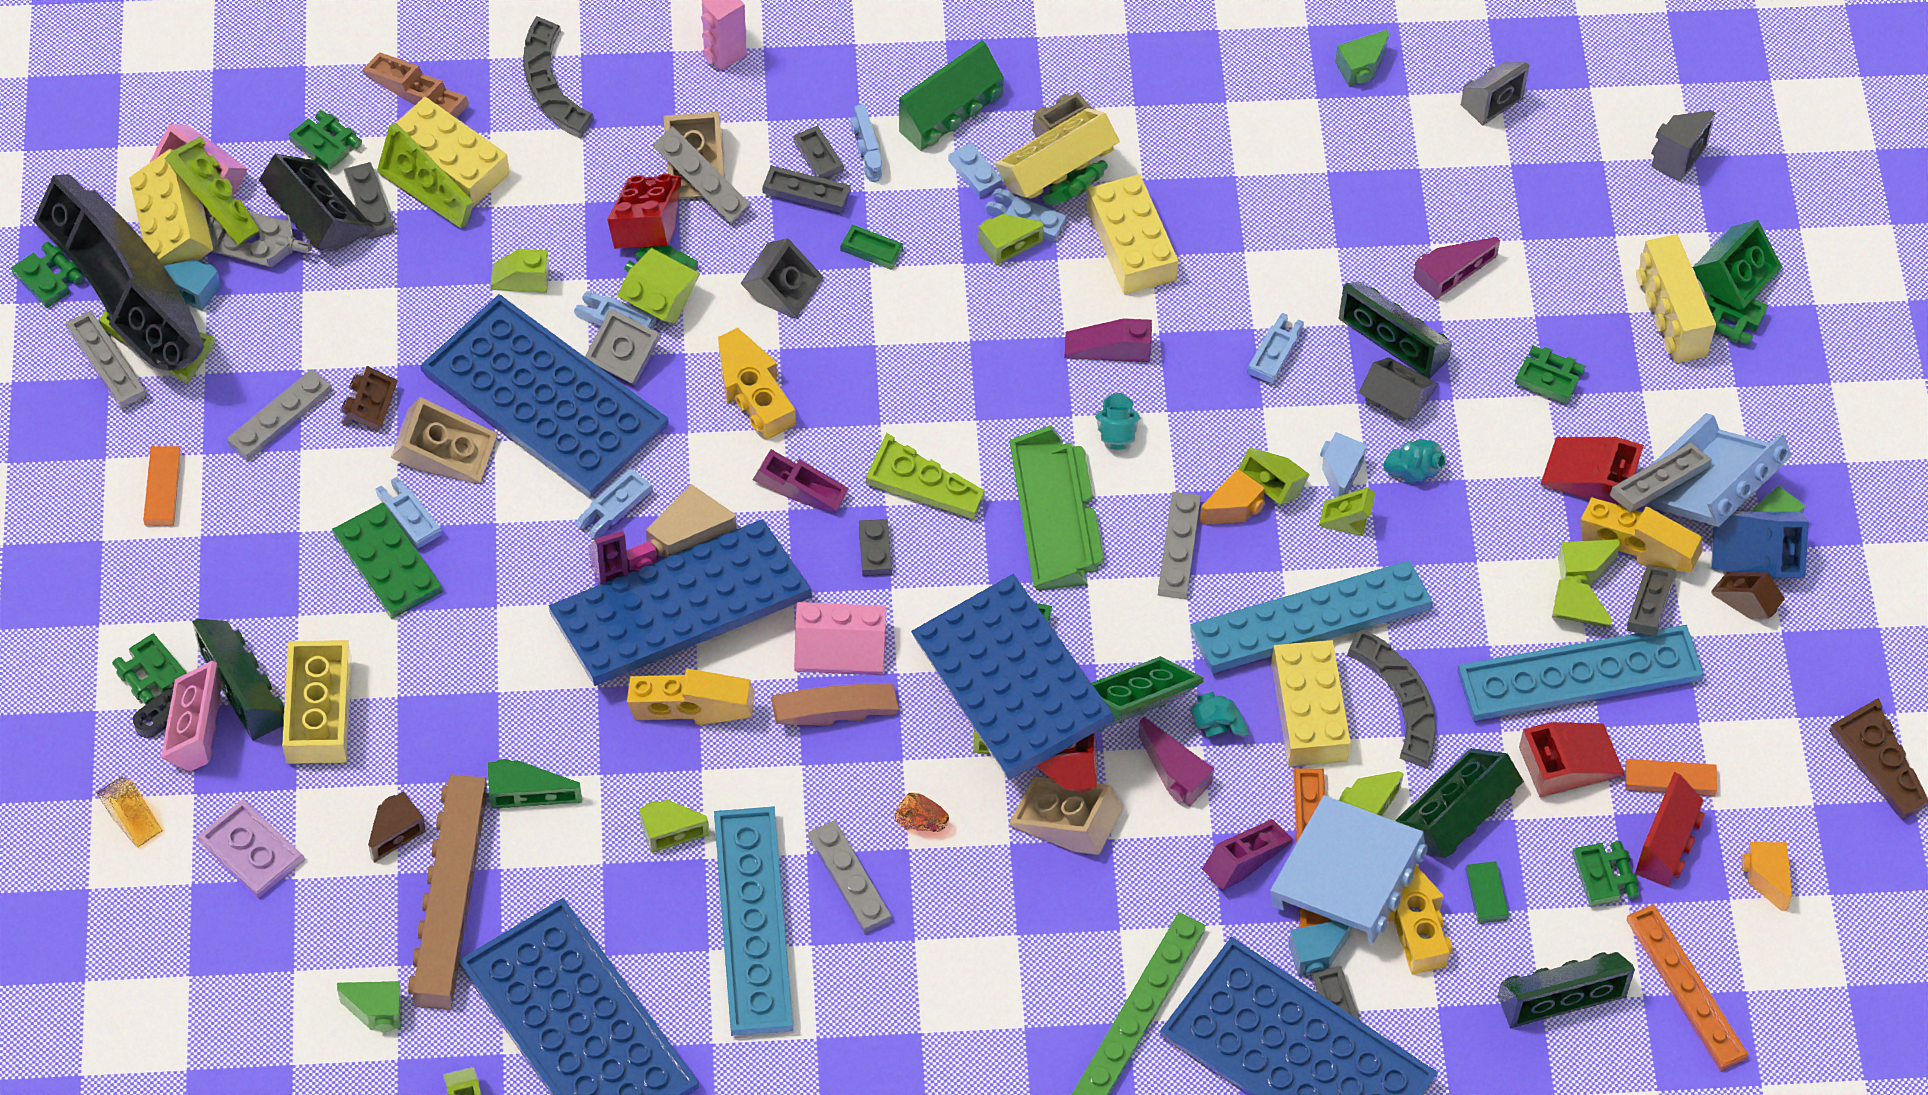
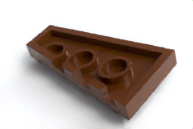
[1829,698,1928,820]

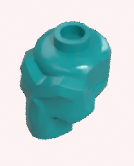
[1095,393,1141,450]
[1383,439,1446,483]
[1190,691,1250,738]

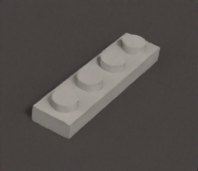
[652,126,751,225]
[66,310,146,409]
[227,369,332,462]
[1610,443,1712,512]
[1157,491,1201,599]
[808,820,891,934]

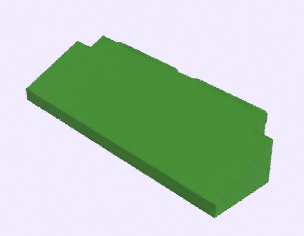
[1009,425,1104,590]

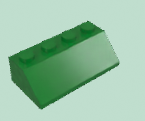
[899,40,1004,151]
[1091,656,1204,732]

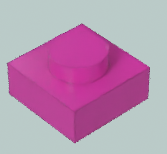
[626,541,657,573]

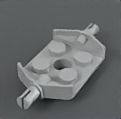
[206,211,312,267]

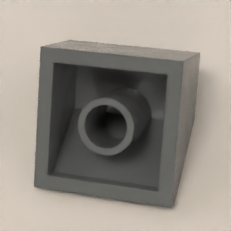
[1460,61,1530,126]
[1651,110,1716,182]
[740,238,824,318]
[1358,357,1439,421]

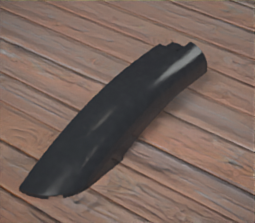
[33,174,204,371]

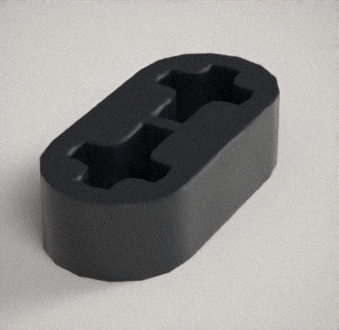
[133,690,173,738]

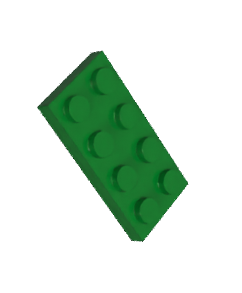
[332,502,443,619]

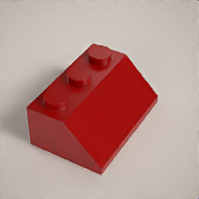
[1035,732,1098,793]
[1635,772,1706,888]

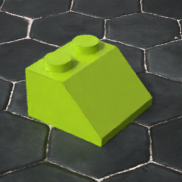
[617,248,701,324]

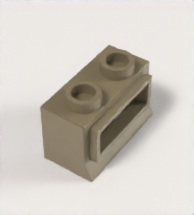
[1032,92,1096,137]

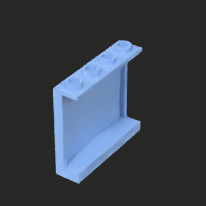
[1645,413,1792,527]
[1270,795,1428,944]

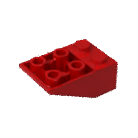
[607,173,682,249]
[1540,437,1644,506]
[1519,722,1625,798]

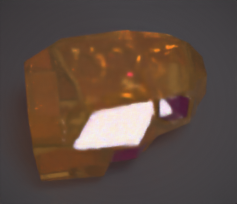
[895,792,949,832]

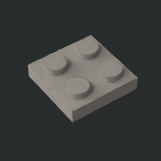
[585,308,662,385]

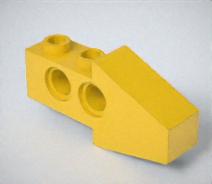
[718,327,796,440]
[1580,497,1703,573]
[627,668,755,725]
[1388,865,1453,975]

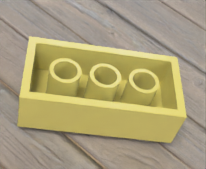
[387,97,510,207]
[994,108,1120,198]
[129,149,213,266]
[1086,174,1179,295]
[1636,234,1716,364]
[282,640,352,764]
[1271,640,1351,767]

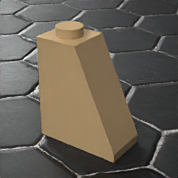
[646,484,737,558]

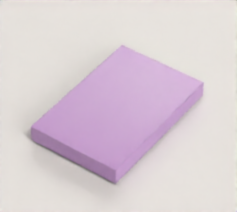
[196,799,305,899]

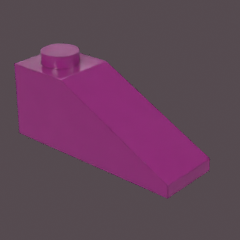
[1413,237,1501,300]
[1064,318,1152,362]
[588,530,628,585]
[1138,717,1214,807]
[1202,819,1293,890]

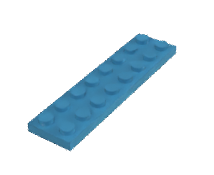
[1190,560,1433,674]
[1457,624,1704,721]
[714,806,793,1036]

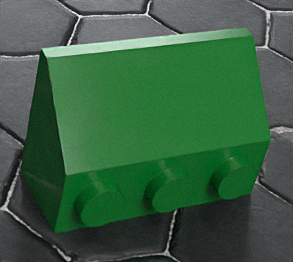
[1692,219,1783,310]

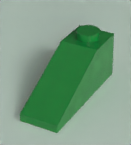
[488,759,582,809]

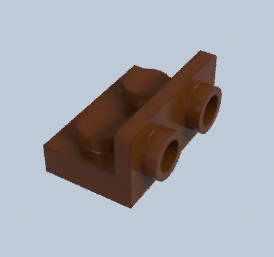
[340,366,398,432]

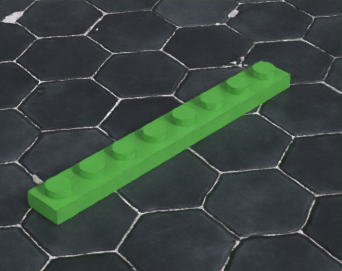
[1071,912,1206,1095]

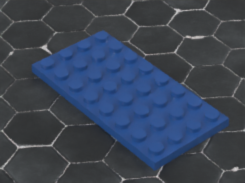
[420,294,669,498]
[548,519,812,686]
[911,573,1115,780]
[458,898,699,1095]
[1160,936,1438,1095]

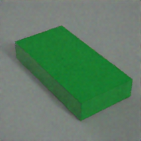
[840,224,903,270]
[1465,861,1509,923]

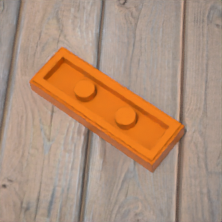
[143,446,181,525]
[1625,759,1717,796]

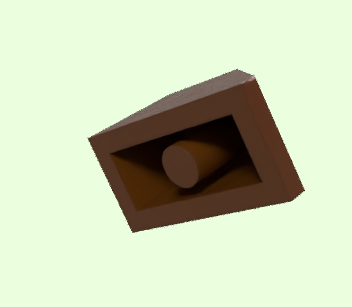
[1711,572,1785,619]
[368,791,426,863]

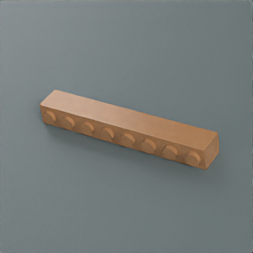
[408,774,488,1010]

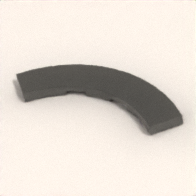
[523,16,594,139]
[1347,629,1436,769]

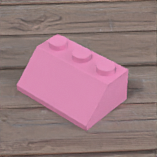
[701,0,747,71]
[149,124,248,216]
[794,602,886,675]
[161,661,222,772]

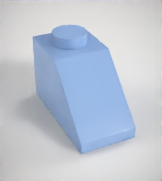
[1320,432,1367,497]

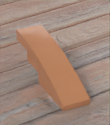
[362,52,470,118]
[771,684,899,726]

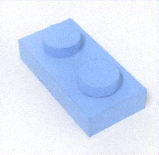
[948,142,1003,198]

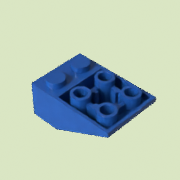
[1711,512,1809,578]

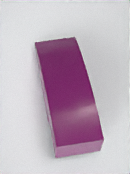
[752,449,849,513]

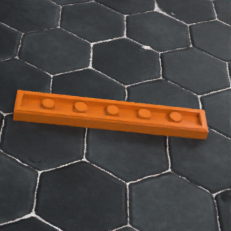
[1293,768,1331,928]
[1626,904,1749,1072]

